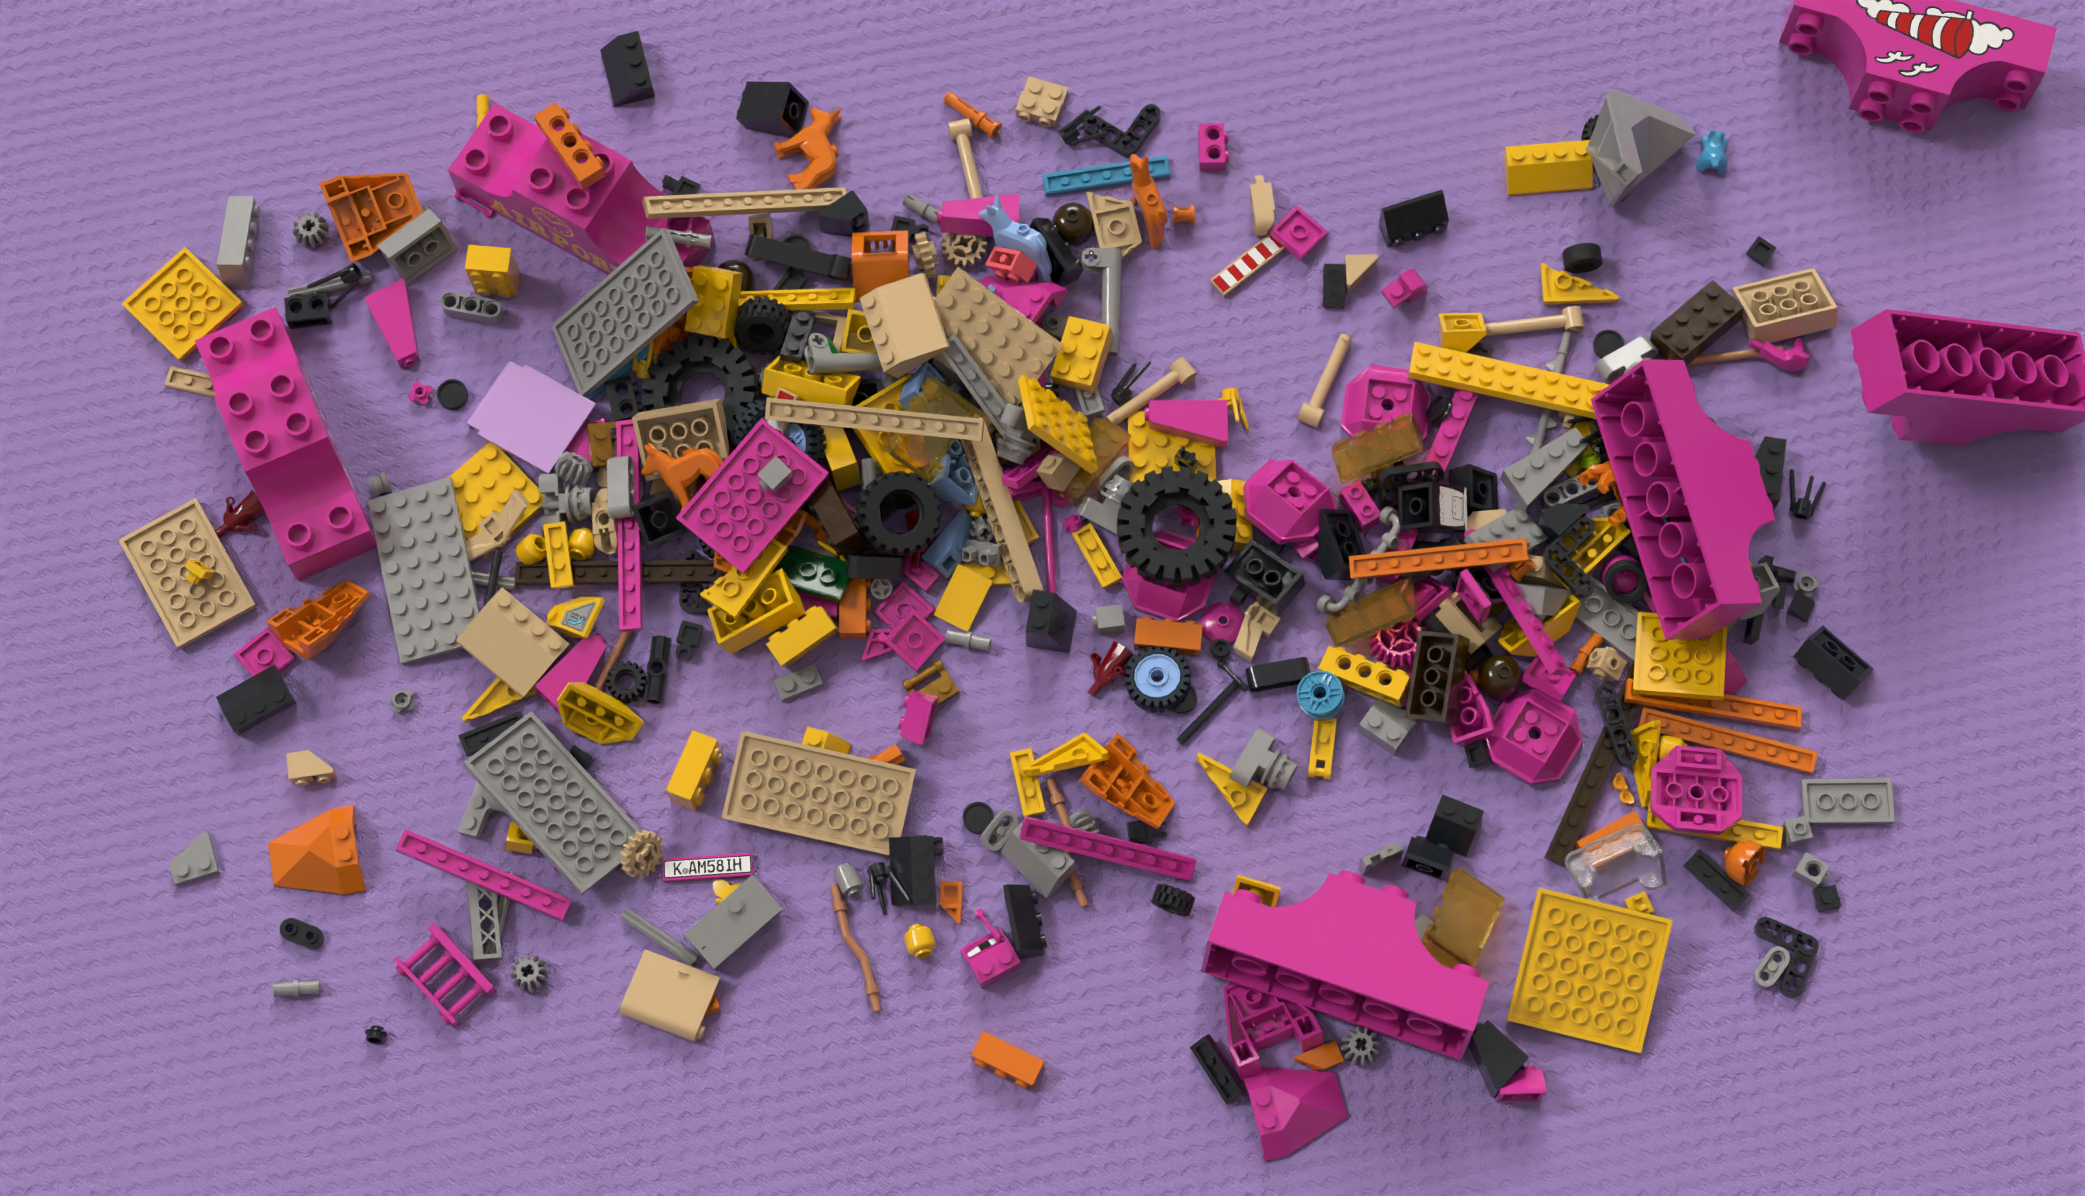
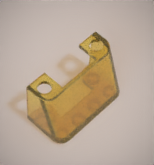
[882,376,983,484]
[1421,866,1505,969]

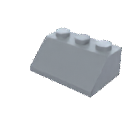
[377,209,457,286]
[1000,816,1079,899]

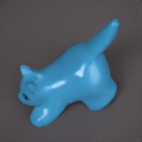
[1696,130,1728,175]

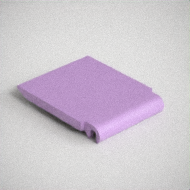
[466,361,597,474]

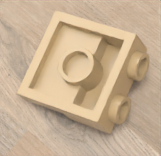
[1016,76,1068,128]

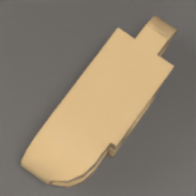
[1250,175,1275,237]
[592,488,618,555]

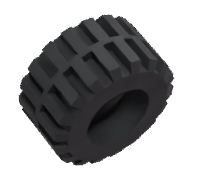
[734,296,791,355]

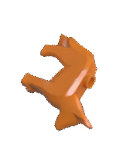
[773,108,841,189]
[1129,154,1168,250]
[641,443,723,511]
[1577,461,1627,527]

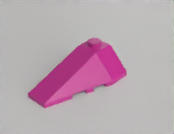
[1449,669,1495,747]

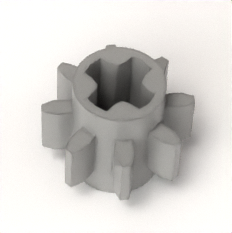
[968,516,994,542]

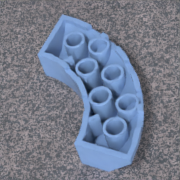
[898,361,978,505]

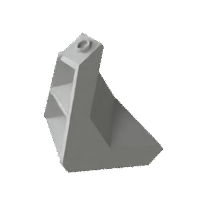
[1586,89,1696,209]

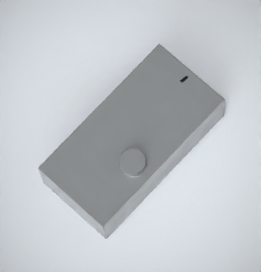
[683,875,782,969]

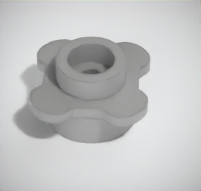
[1793,572,1819,598]
[391,690,415,713]

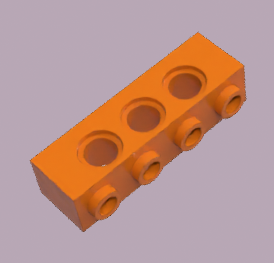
[534,102,605,190]

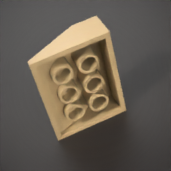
[1732,268,1837,343]
[860,273,949,378]
[632,398,730,481]
[455,587,569,698]

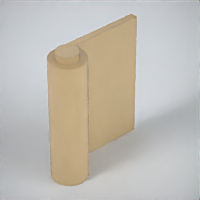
[619,949,720,1042]

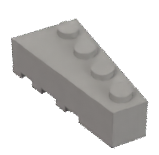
[217,196,260,290]
[1500,427,1588,512]

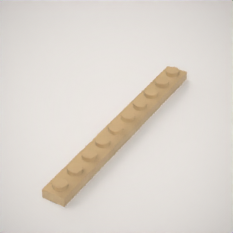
[642,187,847,219]
[765,398,985,441]

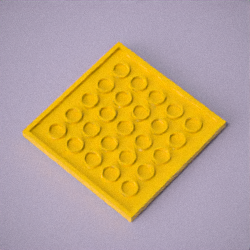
[1506,887,1673,1053]

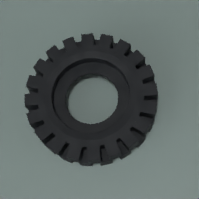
[641,335,762,445]
[1117,466,1237,588]

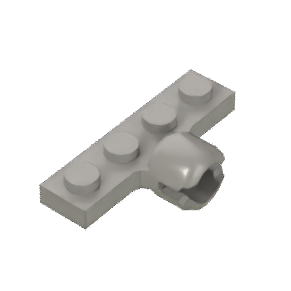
[457,782,505,839]

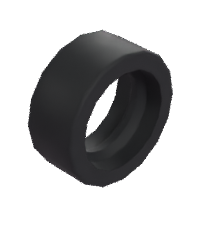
[1604,559,1648,604]

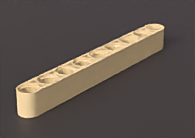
[961,416,1043,603]

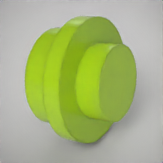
[1579,452,1601,470]

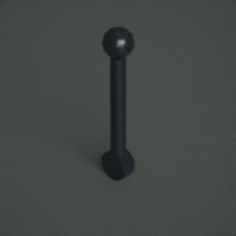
[1217,660,1248,692]

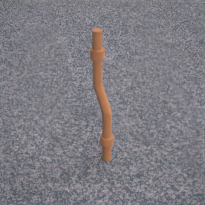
[1046,778,1088,908]
[830,884,882,1013]

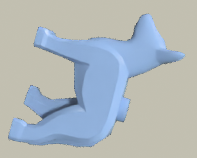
[979,195,1052,282]

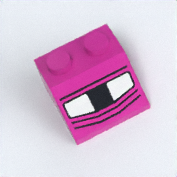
[960,928,1021,989]

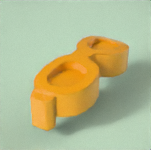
[1612,773,1634,805]

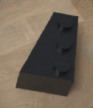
[1755,436,1787,509]

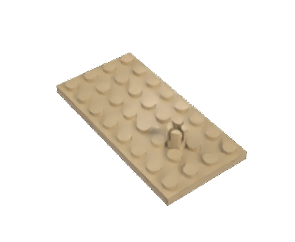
[722,731,916,855]

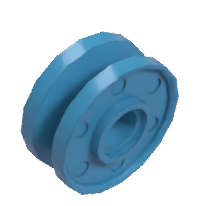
[1297,670,1345,721]

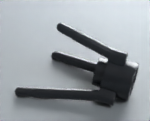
[1059,105,1109,146]
[307,263,362,308]
[1110,361,1151,407]
[1567,417,1602,445]
[1789,469,1826,520]
[867,862,911,915]

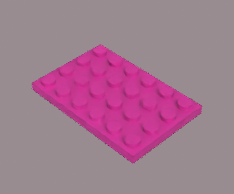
[676,418,829,575]

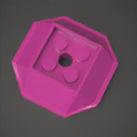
[1340,365,1432,454]
[1243,459,1337,544]
[1122,529,1219,622]
[1486,688,1583,785]
[1650,745,1742,835]

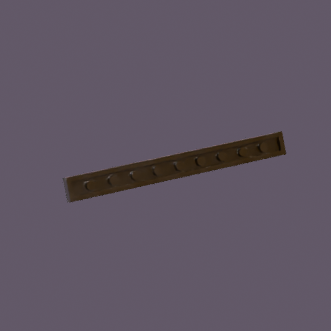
[515,560,727,585]
[1544,662,1639,867]

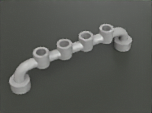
[1317,506,1400,614]

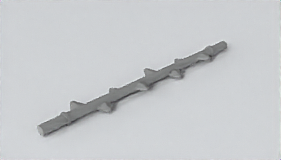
[1515,332,1572,508]

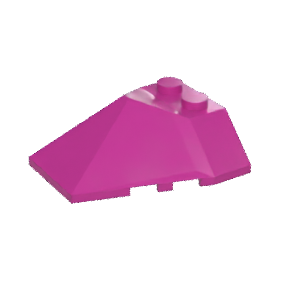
[981,276,1068,323]
[1243,1067,1348,1162]

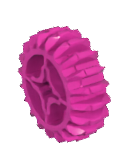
[1369,615,1426,670]

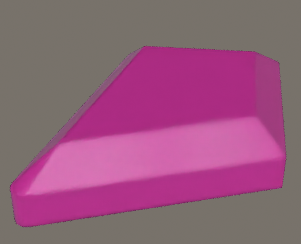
[1178,505,1199,526]
[862,629,893,662]

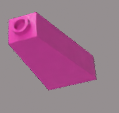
[937,194,1019,237]
[364,279,420,368]
[1145,400,1228,448]
[534,631,607,715]

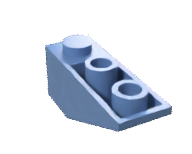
[921,509,973,578]

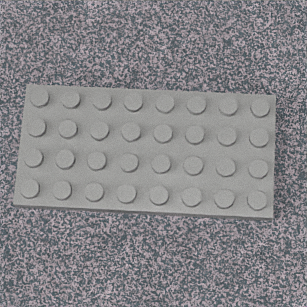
[551,228,699,397]
[368,477,480,665]
[463,711,642,896]

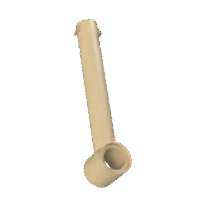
[948,118,983,199]
[1484,306,1584,337]
[1297,334,1352,428]
[1106,357,1197,427]

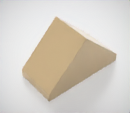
[1344,254,1379,294]

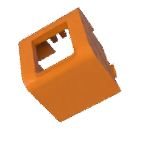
[852,230,910,303]

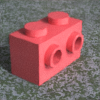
[985,246,1037,283]

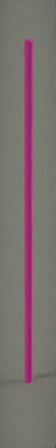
[1031,270,1056,593]

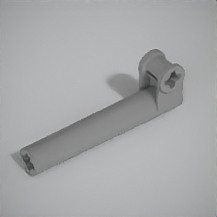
[1081,247,1122,356]
[804,333,883,374]

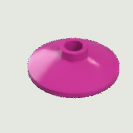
[1201,602,1244,644]

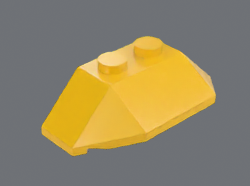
[1552,517,1631,590]
[1498,594,1581,657]
[557,682,644,744]

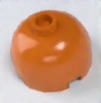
[1723,840,1766,886]

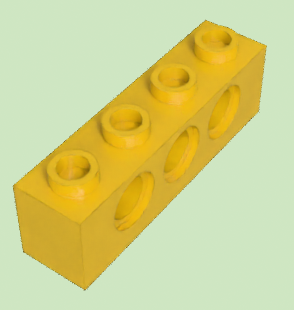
[1318,646,1411,707]

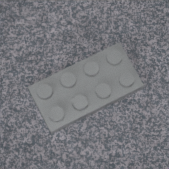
[1464,507,1548,572]
[1573,575,1639,663]
[1800,778,1895,825]

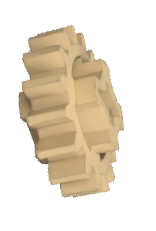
[912,232,939,279]
[941,233,987,269]
[619,829,665,879]

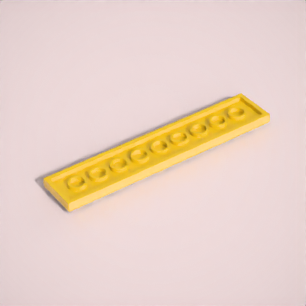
[1408,342,1609,419]

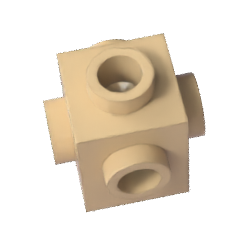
[1586,647,1627,681]

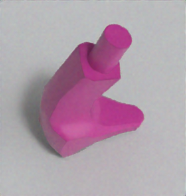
[1749,337,1809,372]

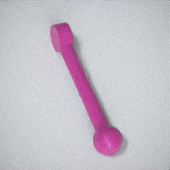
[454,191,493,218]
[975,909,1003,942]

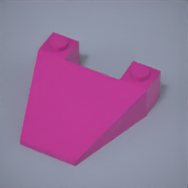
[1223,983,1324,1080]

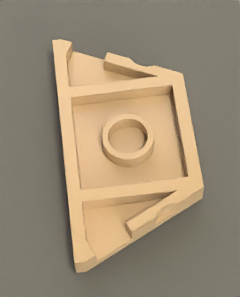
[1086,192,1142,259]

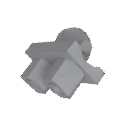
[962,539,1002,568]

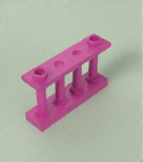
[393,923,497,1028]

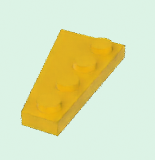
[700,539,788,620]

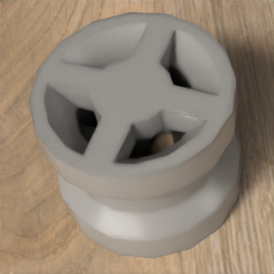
[368,472,392,498]
[871,579,893,599]

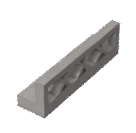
[466,881,502,965]

